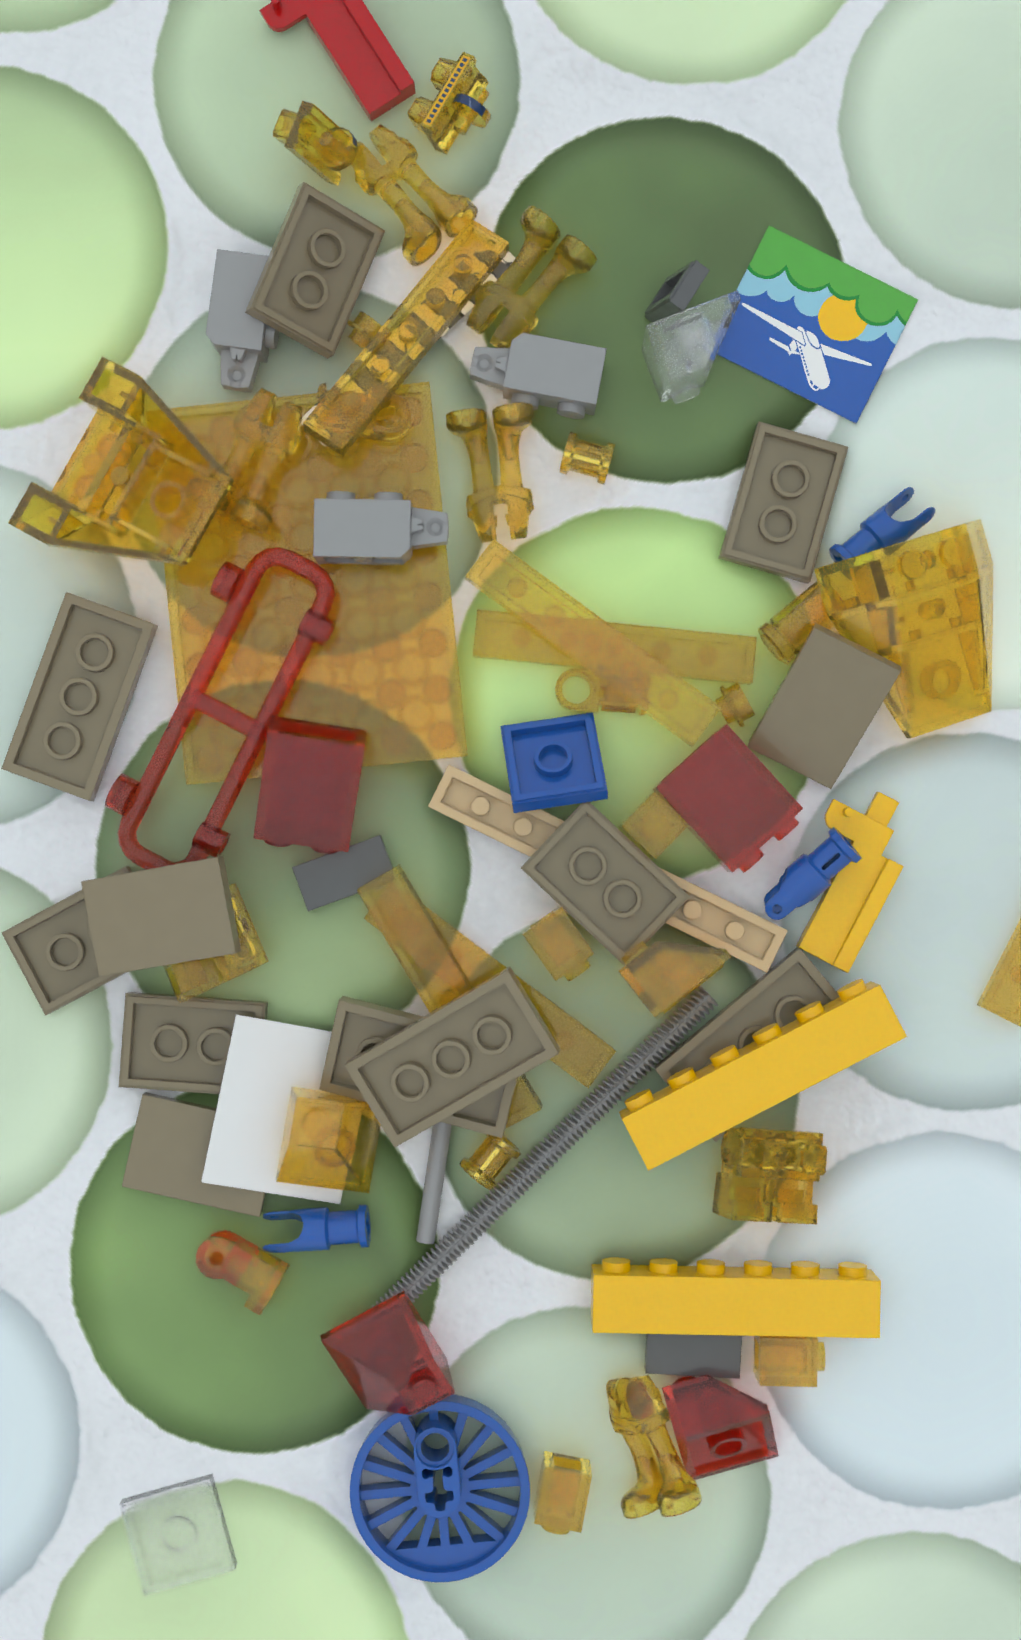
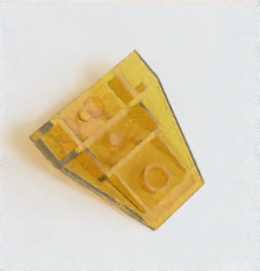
[8,356,235,566]
[814,519,993,739]

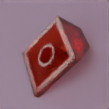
[320,1291,455,1415]
[662,1375,779,1482]

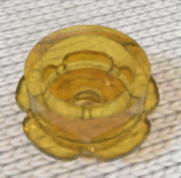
[347,311,390,354]
[715,682,755,727]

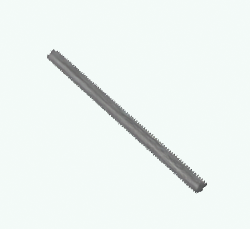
[364,986,718,1331]

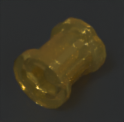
[559,432,616,485]
[459,1134,522,1190]

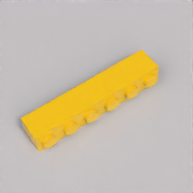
[619,979,907,1171]
[591,1257,881,1338]

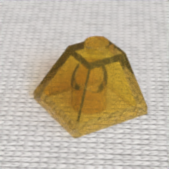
[618,941,732,1020]
[276,1087,381,1193]

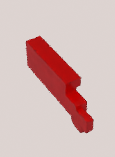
[259,0,416,121]

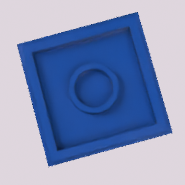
[500,712,608,813]

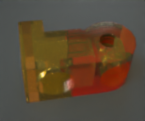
[196,1230,290,1315]

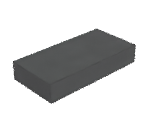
[645,260,710,326]
[292,835,397,911]
[644,1334,742,1379]

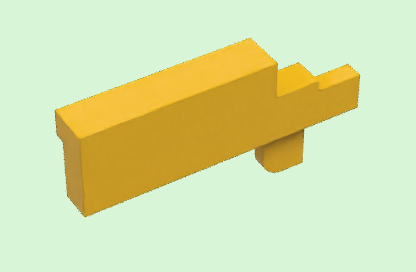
[796,792,904,973]

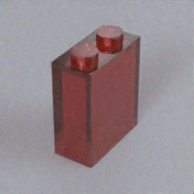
[253,715,367,854]
[653,724,803,873]

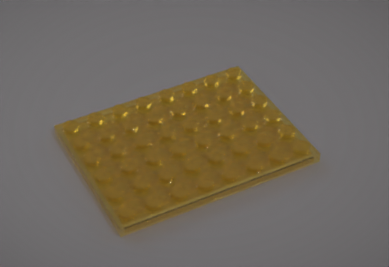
[148,382,468,785]

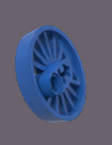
[350,1393,530,1582]

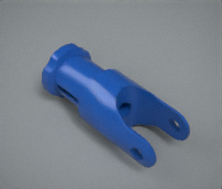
[829,487,936,581]
[764,827,862,920]
[263,1204,371,1253]

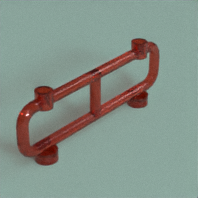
[105,547,336,869]

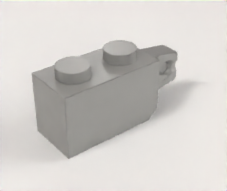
[206,249,279,392]
[470,333,607,419]
[313,491,449,565]

